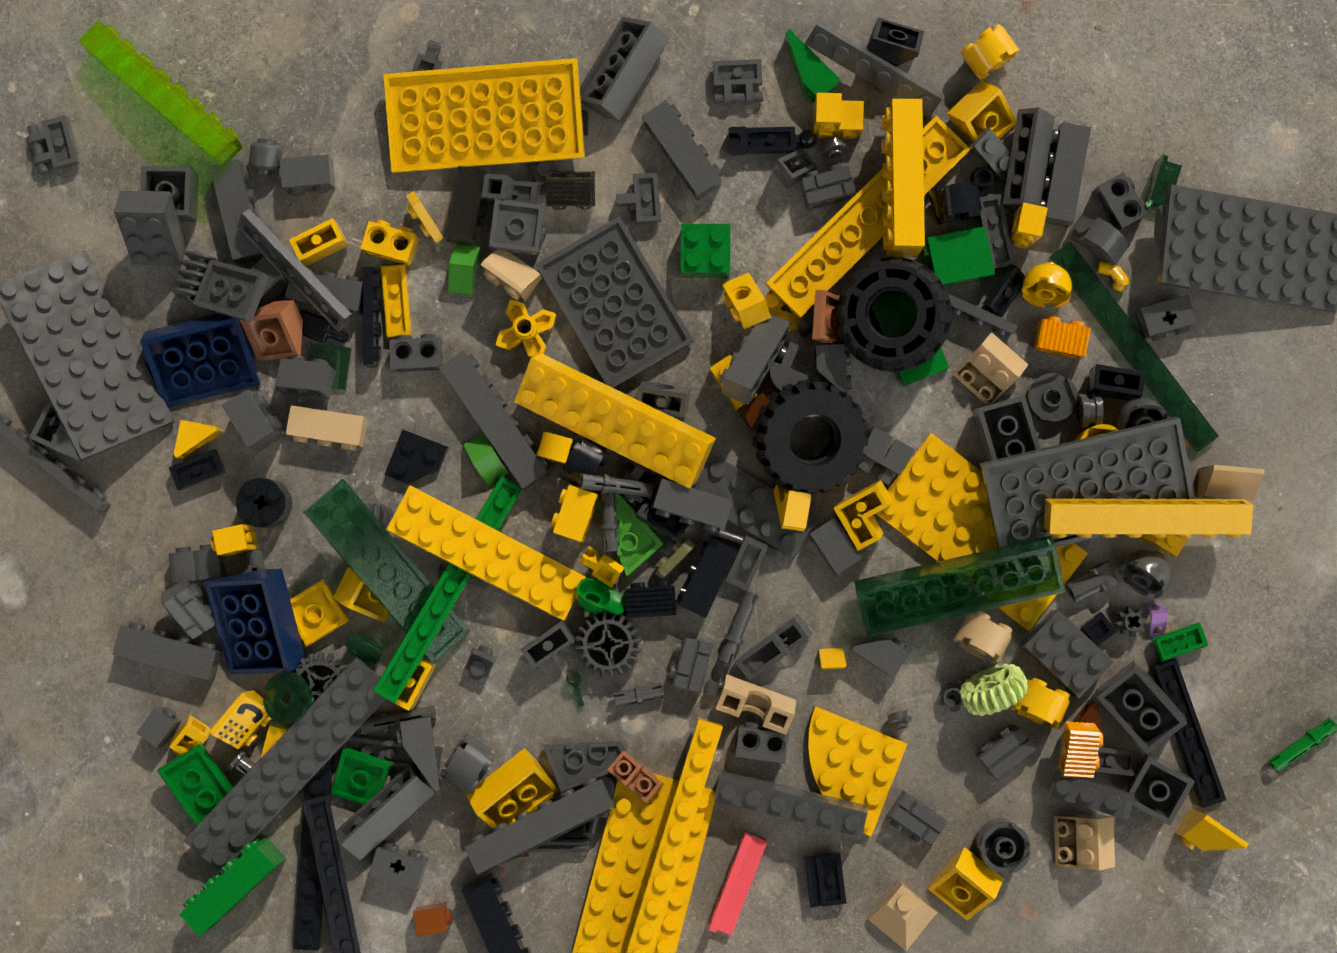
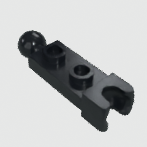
[728,126,817,156]

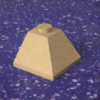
[867,880,938,951]

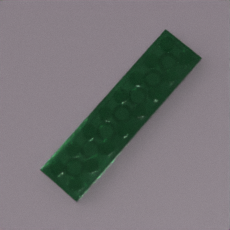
[303,479,470,664]

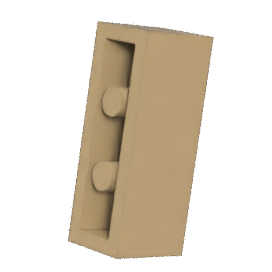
[286,405,368,451]

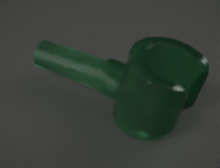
[566,672,585,707]

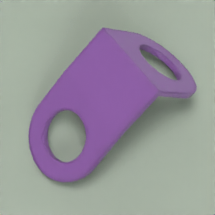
[1146,603,1168,637]

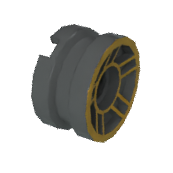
[1075,393,1104,429]

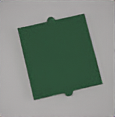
[309,343,352,390]

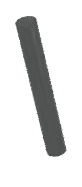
[705,529,778,557]

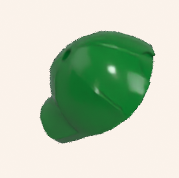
[575,578,626,615]

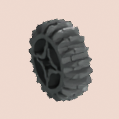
[575,611,642,678]
[287,652,348,714]

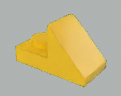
[773,484,811,532]

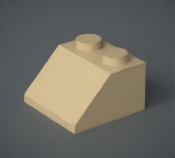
[1197,465,1265,501]

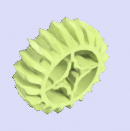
[959,664,1029,716]

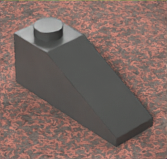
[397,717,442,797]

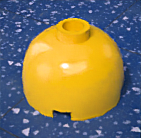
[1021,262,1072,308]

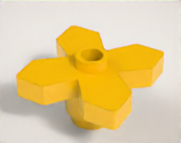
[496,300,557,358]

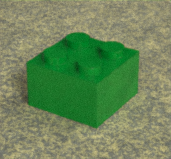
[681,224,730,278]

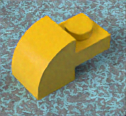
[536,432,573,464]

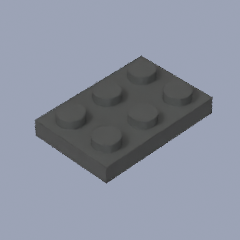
[192,259,269,323]

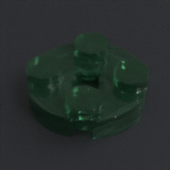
[263,672,314,723]

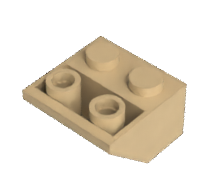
[481,250,542,302]
[953,332,1028,405]
[1054,814,1115,871]

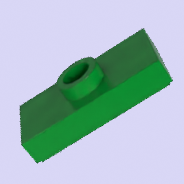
[1151,622,1209,662]

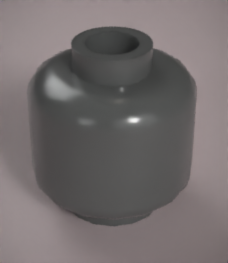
[249,138,282,175]

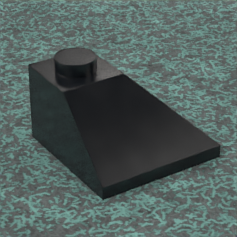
[868,17,924,67]

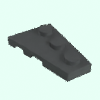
[543,741,626,792]

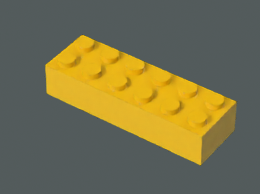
[881,99,925,258]

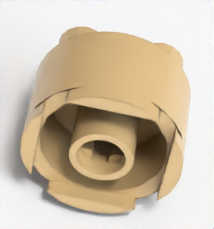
[953,611,1012,664]

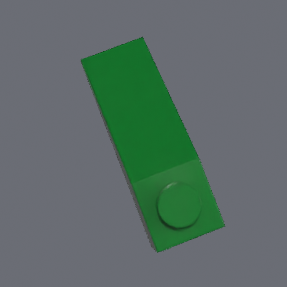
[785,28,841,103]

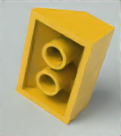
[466,748,560,828]

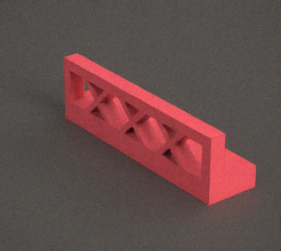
[708,831,767,936]

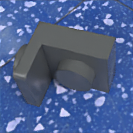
[462,645,497,684]

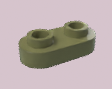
[654,539,696,580]

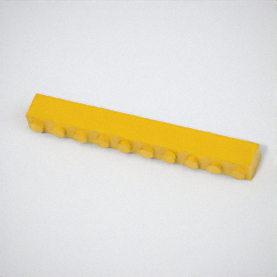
[625,717,723,953]

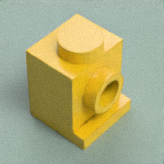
[169,715,210,756]

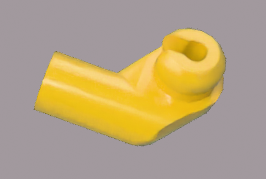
[1097,261,1129,292]

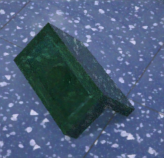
[1144,154,1182,210]

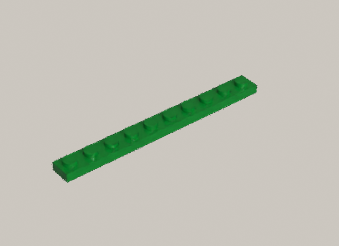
[373,476,522,704]

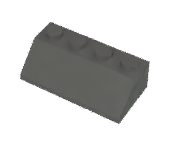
[580,17,669,121]

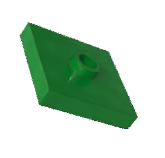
[330,747,392,805]

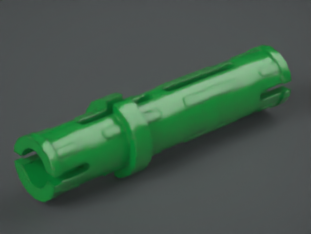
[1268,717,1337,773]

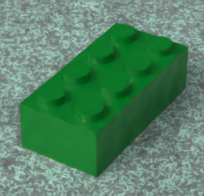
[179,837,287,937]

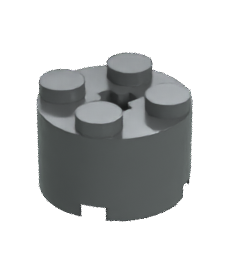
[439,733,494,793]
[974,818,1030,873]

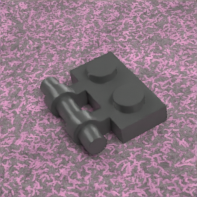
[713,59,763,106]
[27,116,80,175]

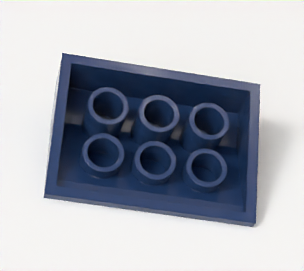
[140,313,260,407]
[204,568,306,674]

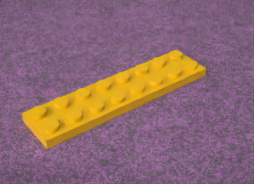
[386,485,586,621]

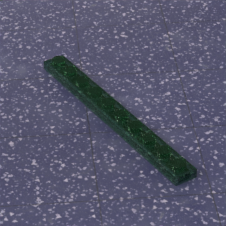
[1049,241,1219,452]

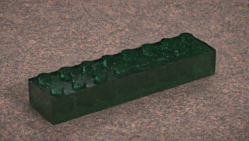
[854,536,1066,637]

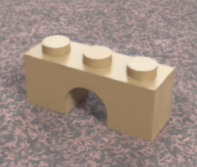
[715,674,796,735]

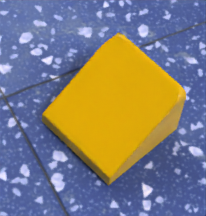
[819,648,846,669]

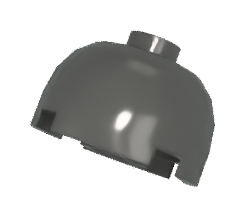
[1116,397,1168,430]
[1119,550,1172,598]

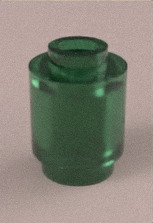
[345,632,384,665]

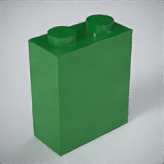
[922,226,995,287]

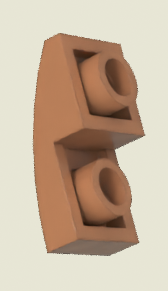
[607,750,664,803]

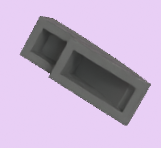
[735,614,813,681]

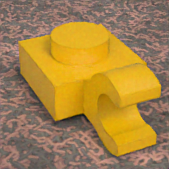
[579,546,625,588]

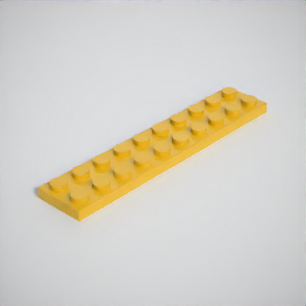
[765,115,971,319]

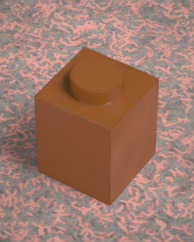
[413,902,453,937]

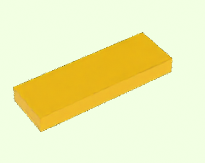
[381,264,412,340]

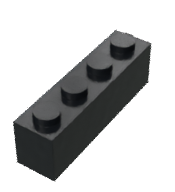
[461,873,531,953]

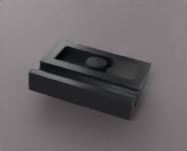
[804,852,847,908]

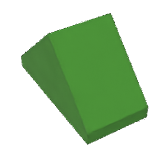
[448,244,480,296]
[463,432,509,486]

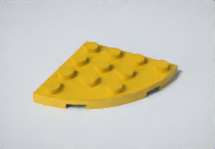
[808,706,907,837]

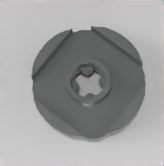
[1027,373,1078,422]

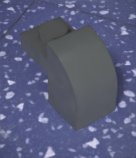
[481,173,540,205]
[1067,215,1129,265]
[769,342,808,393]

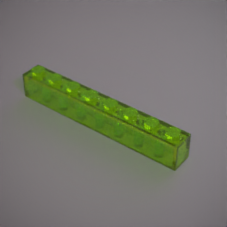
[78,20,243,168]

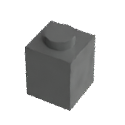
[137,707,181,748]

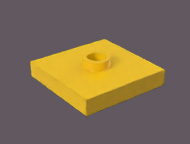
[290,579,350,647]

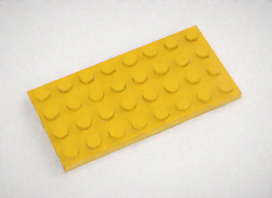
[383,58,585,173]
[875,433,1088,631]
[572,773,716,953]

